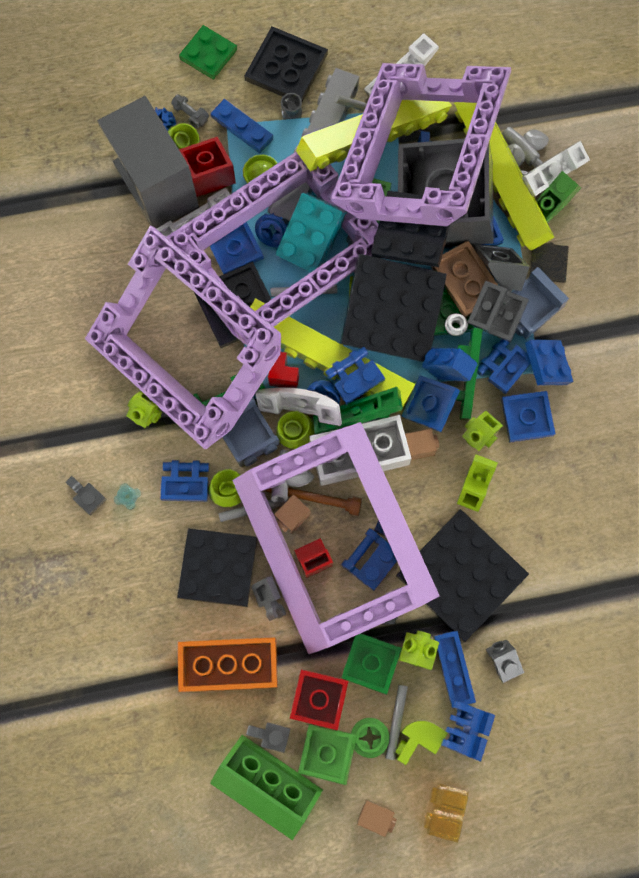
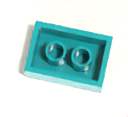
[275,192,347,272]

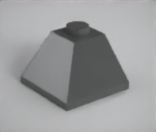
[472,244,530,292]

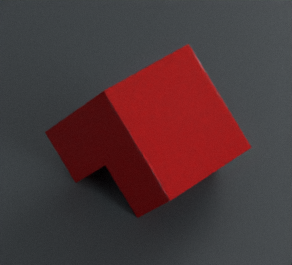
[268,352,299,388]
[294,538,333,578]

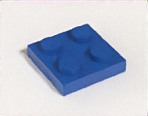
[210,222,264,274]
[525,340,574,385]
[401,375,460,432]
[501,391,556,443]

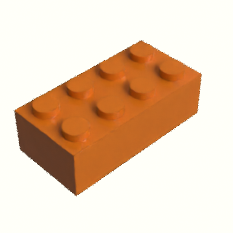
[178,637,278,693]

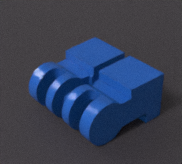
[441,701,495,762]

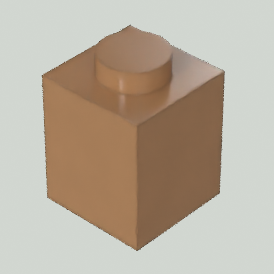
[405,429,439,461]
[274,494,311,534]
[357,799,397,837]

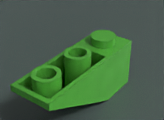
[536,171,581,223]

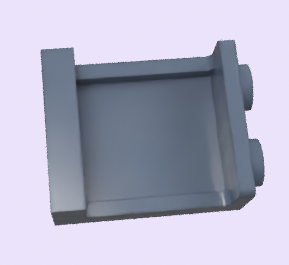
[512,267,569,339]
[222,397,279,467]

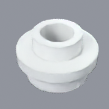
[445,314,468,336]

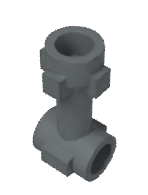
[171,94,209,129]

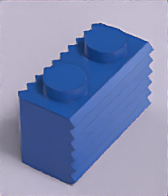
[422,348,478,381]

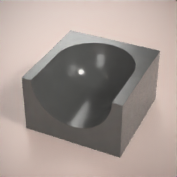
[97,96,199,229]
[398,139,494,247]

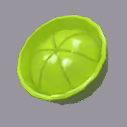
[168,123,201,149]
[243,154,278,183]
[276,411,314,449]
[208,469,242,507]

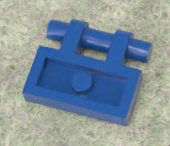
[477,339,531,394]
[325,347,385,405]
[160,460,209,502]

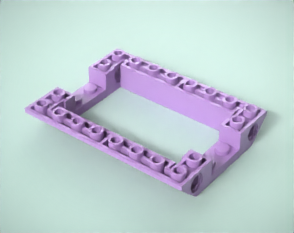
[331,63,511,226]
[167,152,379,345]
[85,225,281,449]
[233,422,439,654]

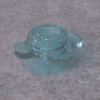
[114,483,141,510]

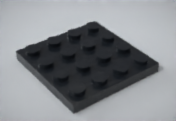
[340,254,447,362]
[396,509,529,642]

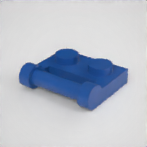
[341,528,397,591]

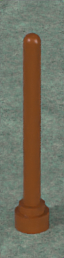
[263,487,362,516]

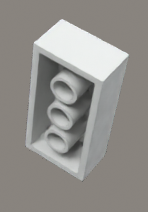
[310,415,412,486]

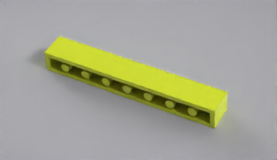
[296,100,452,172]
[454,102,555,251]
[250,298,415,413]

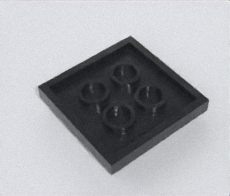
[244,26,328,102]
[371,191,450,267]
[193,261,272,348]
[177,528,258,607]

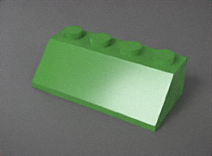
[210,735,323,840]

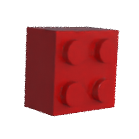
[179,137,236,197]
[289,669,349,730]

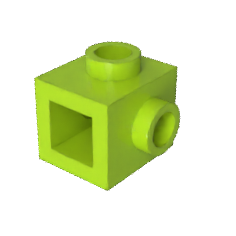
[126,391,162,428]
[462,411,503,451]
[399,630,439,670]

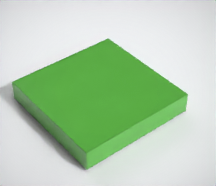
[298,724,357,785]

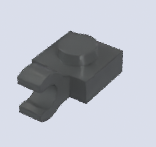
[65,476,107,516]
[251,576,286,621]
[246,722,291,753]

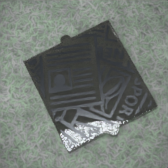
[529,242,569,283]

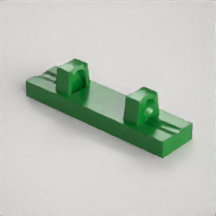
[456,328,483,421]
[313,386,403,435]

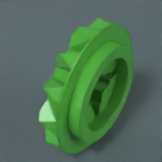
[351,718,390,758]

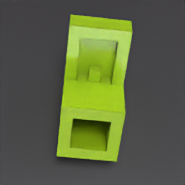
[457,454,498,512]
[395,721,448,765]

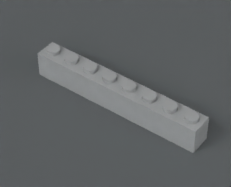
[268,68,359,224]

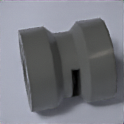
[281,93,302,120]

